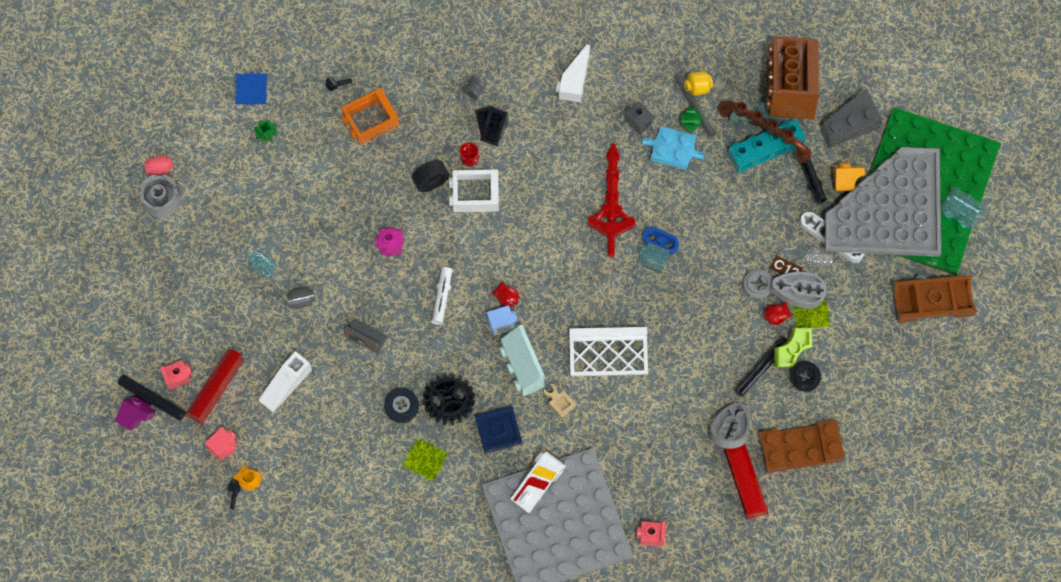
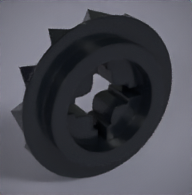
[790,361,821,392]

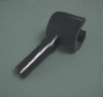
[325,77,352,91]
[227,481,241,510]

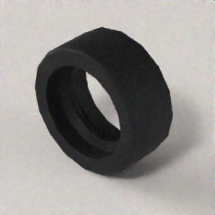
[412,160,450,192]

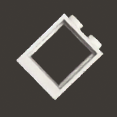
[449,169,499,212]

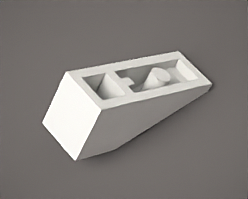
[556,45,590,102]

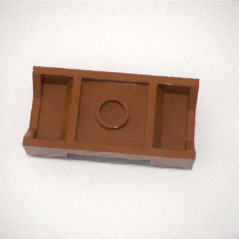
[893,275,977,323]
[759,420,845,473]

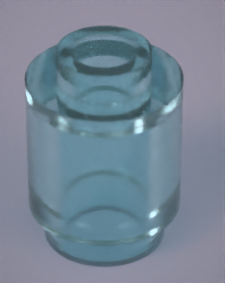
[248,250,277,277]

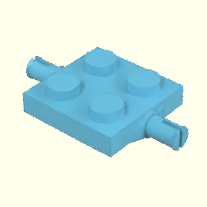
[642,126,705,170]

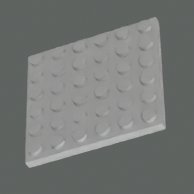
[482,448,633,582]

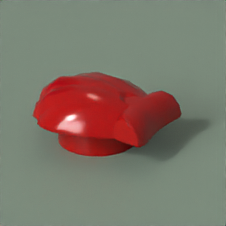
[492,282,520,307]
[764,302,793,325]

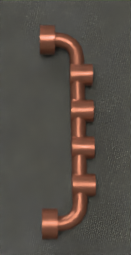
[719,100,811,163]

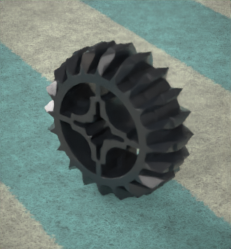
[423,373,475,425]

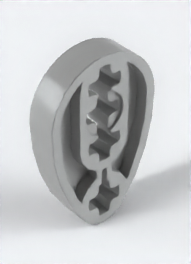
[770,272,827,309]
[711,403,750,449]

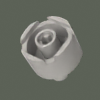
[140,175,181,219]

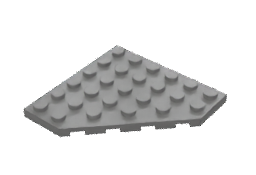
[825,147,941,257]

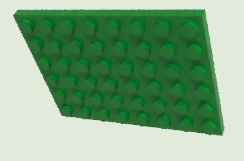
[870,107,1001,276]

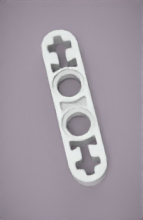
[800,212,865,263]

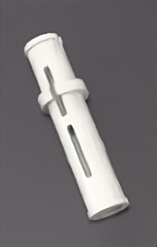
[431,267,453,325]

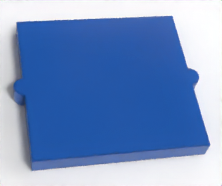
[236,72,267,106]

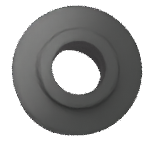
[286,287,316,309]

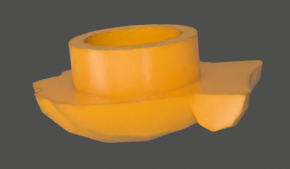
[233,466,262,490]

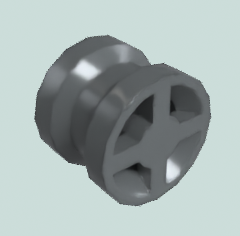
[462,76,486,100]

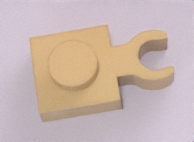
[543,384,576,419]

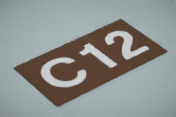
[769,255,803,275]

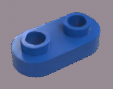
[643,227,679,255]

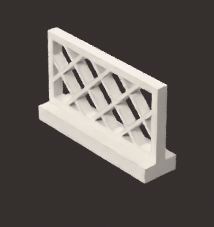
[569,327,648,376]

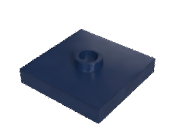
[475,406,522,454]

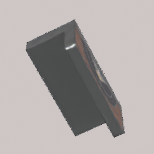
[344,318,388,354]

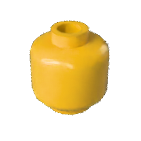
[684,71,713,96]

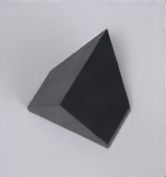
[475,106,509,146]

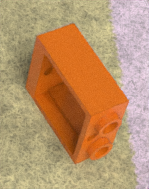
[340,88,399,145]

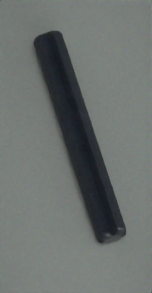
[735,336,788,397]
[118,375,186,421]

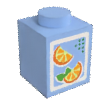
[487,305,517,336]

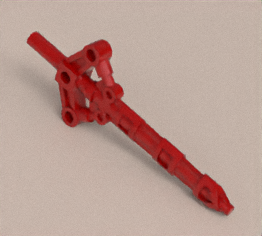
[588,143,636,257]

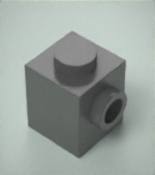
[625,101,654,135]

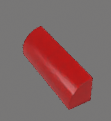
[185,349,244,425]
[723,443,769,520]

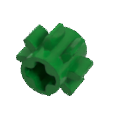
[681,108,702,131]
[254,119,278,144]

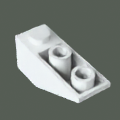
[258,351,312,413]

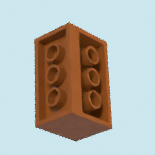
[766,36,819,120]

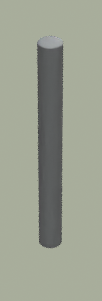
[674,73,716,138]

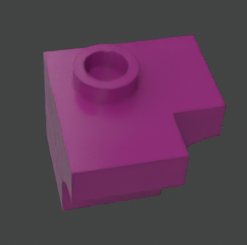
[114,396,156,430]

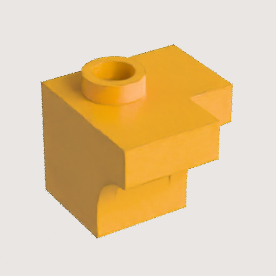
[832,162,865,191]

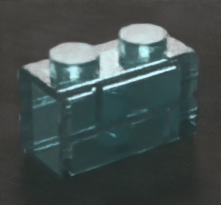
[940,187,987,229]

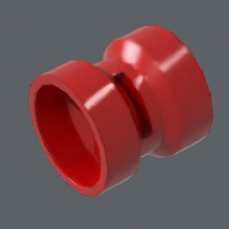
[460,142,479,167]

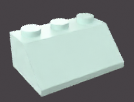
[499,325,545,396]

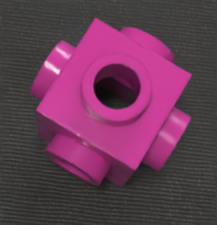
[375,228,404,257]

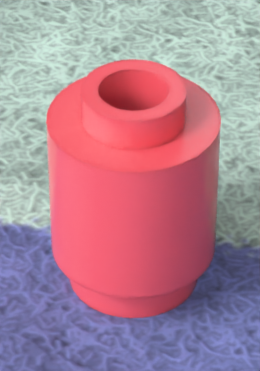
[144,154,173,176]

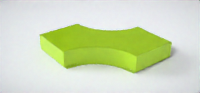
[774,328,812,367]

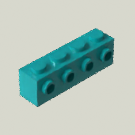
[728,119,806,174]

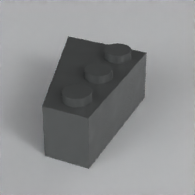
[821,88,882,148]

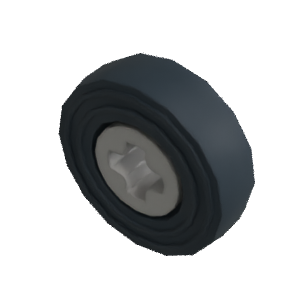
[384,388,419,423]

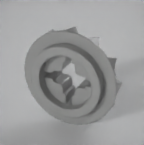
[743,269,773,299]

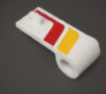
[511,452,566,513]

